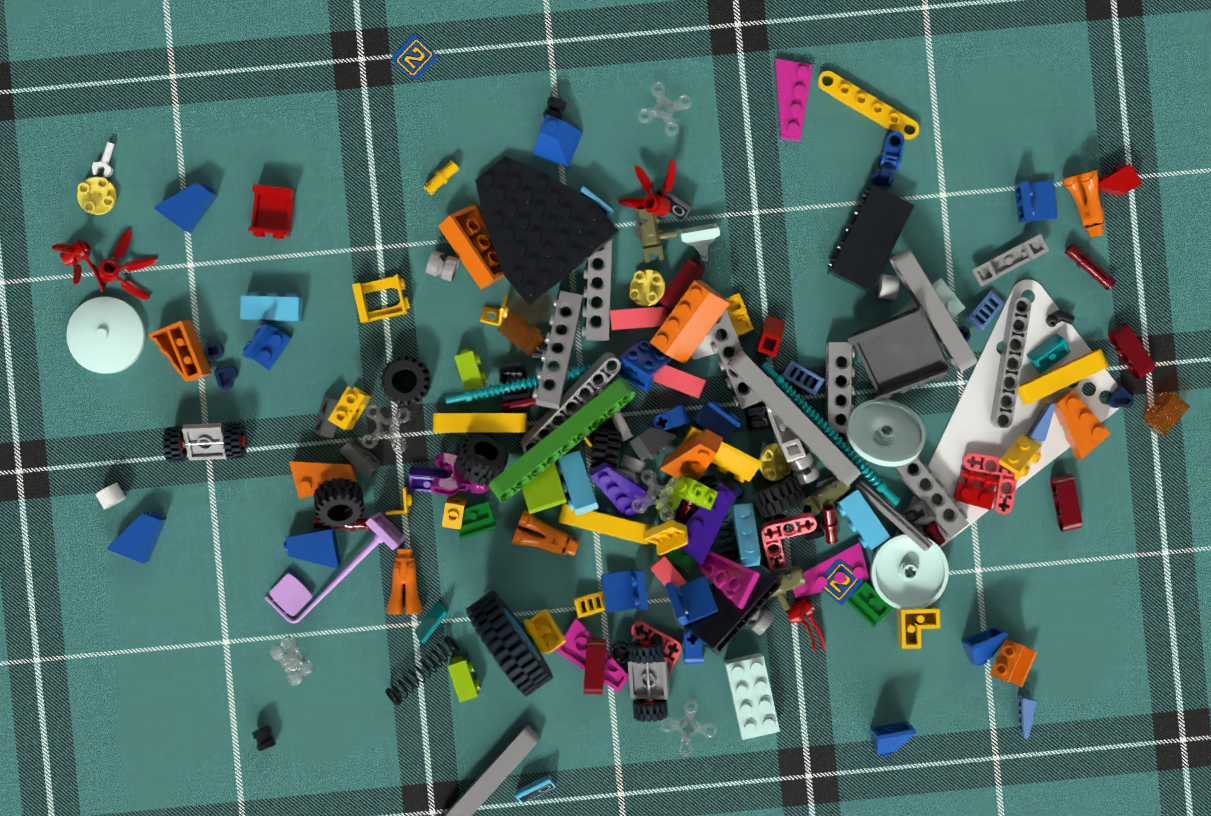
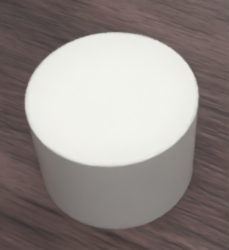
[877,274,899,300]
[96,483,126,510]

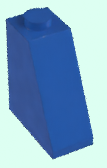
[154,182,217,233]
[107,510,166,563]
[284,528,341,568]

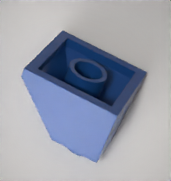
[533,114,583,168]
[961,626,1008,666]
[870,721,916,756]

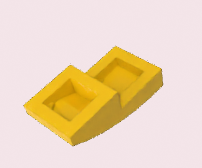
[725,293,754,337]

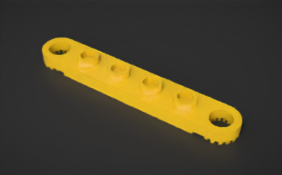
[817,71,919,140]

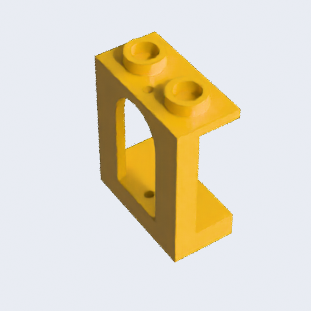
[352,274,410,323]
[328,386,372,430]

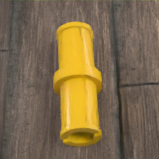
[423,160,459,195]

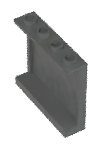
[847,305,951,400]

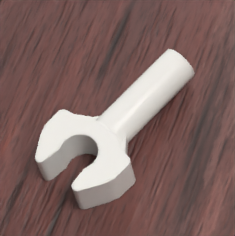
[92,142,115,179]

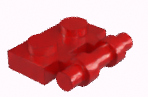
[953,469,999,510]

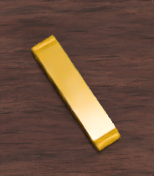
[1018,348,1109,405]
[433,413,527,433]
[558,503,653,545]

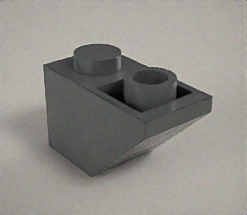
[629,427,676,461]

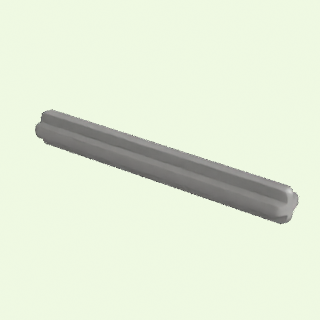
[855,480,933,551]

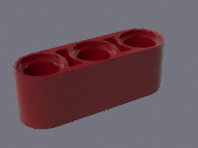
[658,257,706,312]
[1108,323,1156,379]
[1050,474,1082,532]
[583,638,606,695]

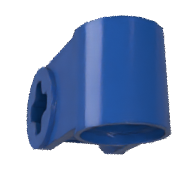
[878,131,904,171]
[652,404,690,431]
[683,629,704,665]

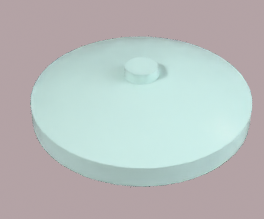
[66,297,146,374]
[847,399,926,466]
[870,533,949,609]

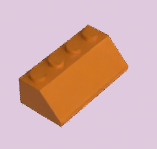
[438,204,504,290]
[650,279,730,364]

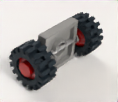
[162,423,247,462]
[628,638,670,722]

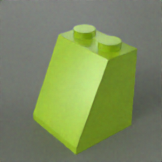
[522,462,567,514]

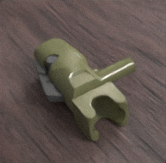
[635,209,678,263]
[798,475,851,521]
[768,565,806,611]

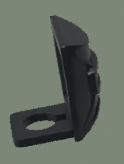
[499,361,530,400]

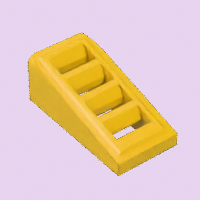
[574,591,605,618]

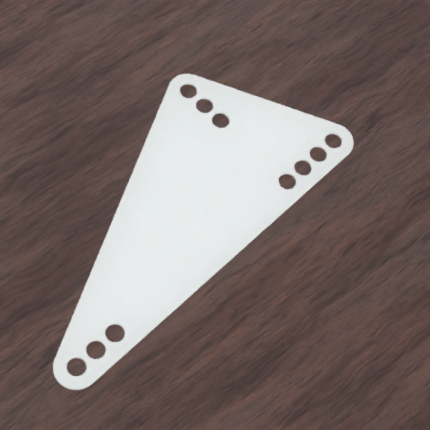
[895,280,1120,548]

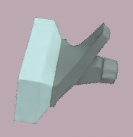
[679,223,720,262]

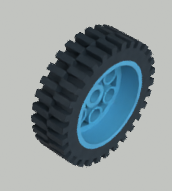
[466,590,553,697]

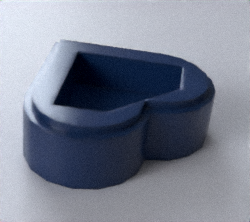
[870,164,894,187]
[214,366,239,390]
[1107,385,1134,408]
[722,478,744,499]

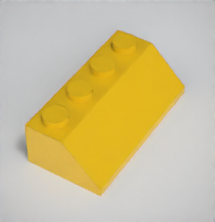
[681,426,762,483]

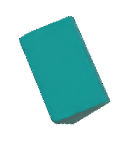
[1027,334,1071,374]
[415,603,448,643]

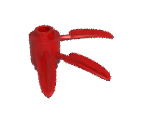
[618,159,676,216]
[99,230,157,300]
[51,239,105,293]
[786,598,825,651]

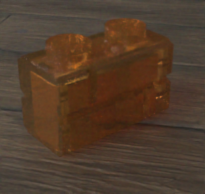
[497,313,544,356]
[1143,392,1190,436]

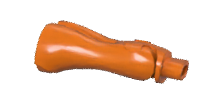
[1061,169,1105,238]
[510,509,579,556]
[386,549,423,614]

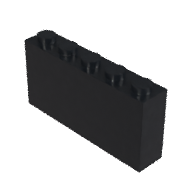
[827,185,914,293]
[683,556,782,656]

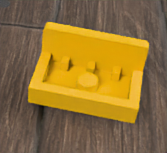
[999,434,1042,481]
[643,520,688,555]
[523,609,567,654]

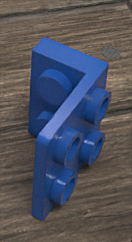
[1014,181,1057,223]
[242,323,292,370]
[617,339,671,392]
[693,401,741,442]
[601,569,648,613]
[665,576,718,626]

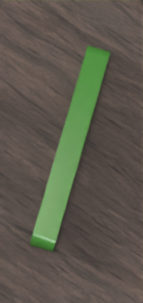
[489,378,635,502]

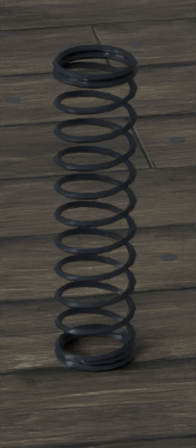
[697,475,738,558]
[385,636,460,705]

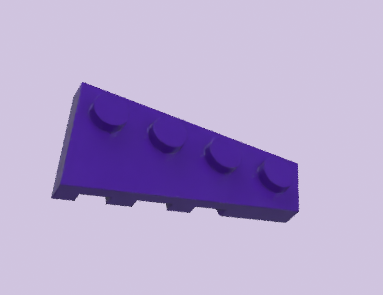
[589,462,659,519]
[680,482,736,566]

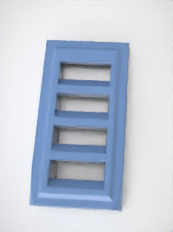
[965,291,1005,332]
[782,360,825,397]
[1026,403,1055,441]
[1017,695,1037,739]

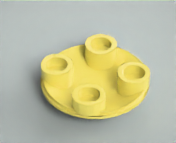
[77,176,117,215]
[629,269,665,307]
[759,443,791,481]

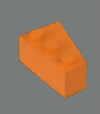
[148,320,212,382]
[1052,390,1111,459]
[660,429,723,481]
[289,461,359,499]

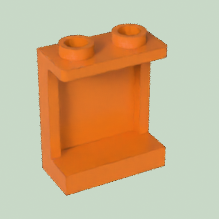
[990,639,1038,687]

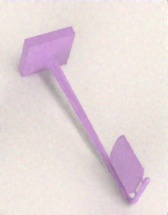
[265,511,406,623]

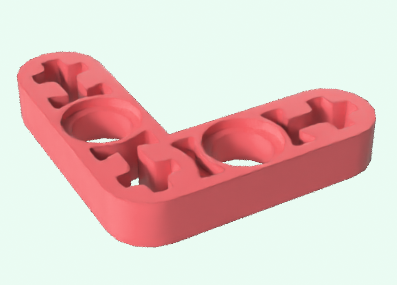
[962,453,1017,514]
[760,513,817,572]
[631,620,682,675]

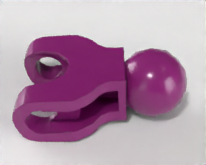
[430,453,490,497]

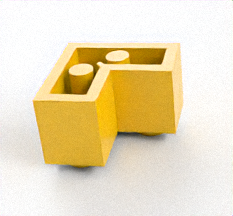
[896,606,940,649]

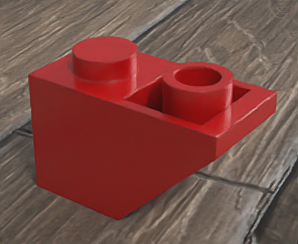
[1098,163,1142,196]
[755,315,785,358]

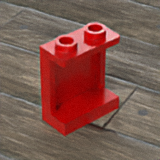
[248,184,295,240]

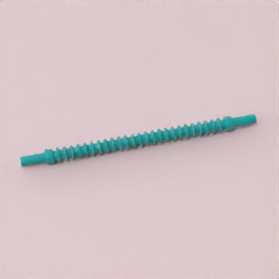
[445,359,619,404]
[760,362,901,505]

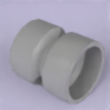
[426,250,460,282]
[788,449,820,485]
[618,454,646,484]
[746,608,774,635]

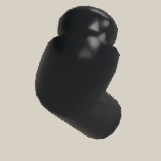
[1046,310,1075,327]

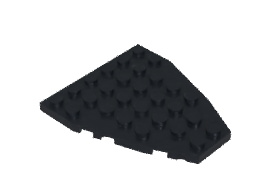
[475,156,619,306]

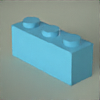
[240,292,303,321]
[556,451,599,515]
[836,488,890,550]
[733,503,761,567]

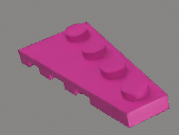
[774,59,813,142]
[793,542,869,598]
[695,551,760,609]
[555,618,629,692]

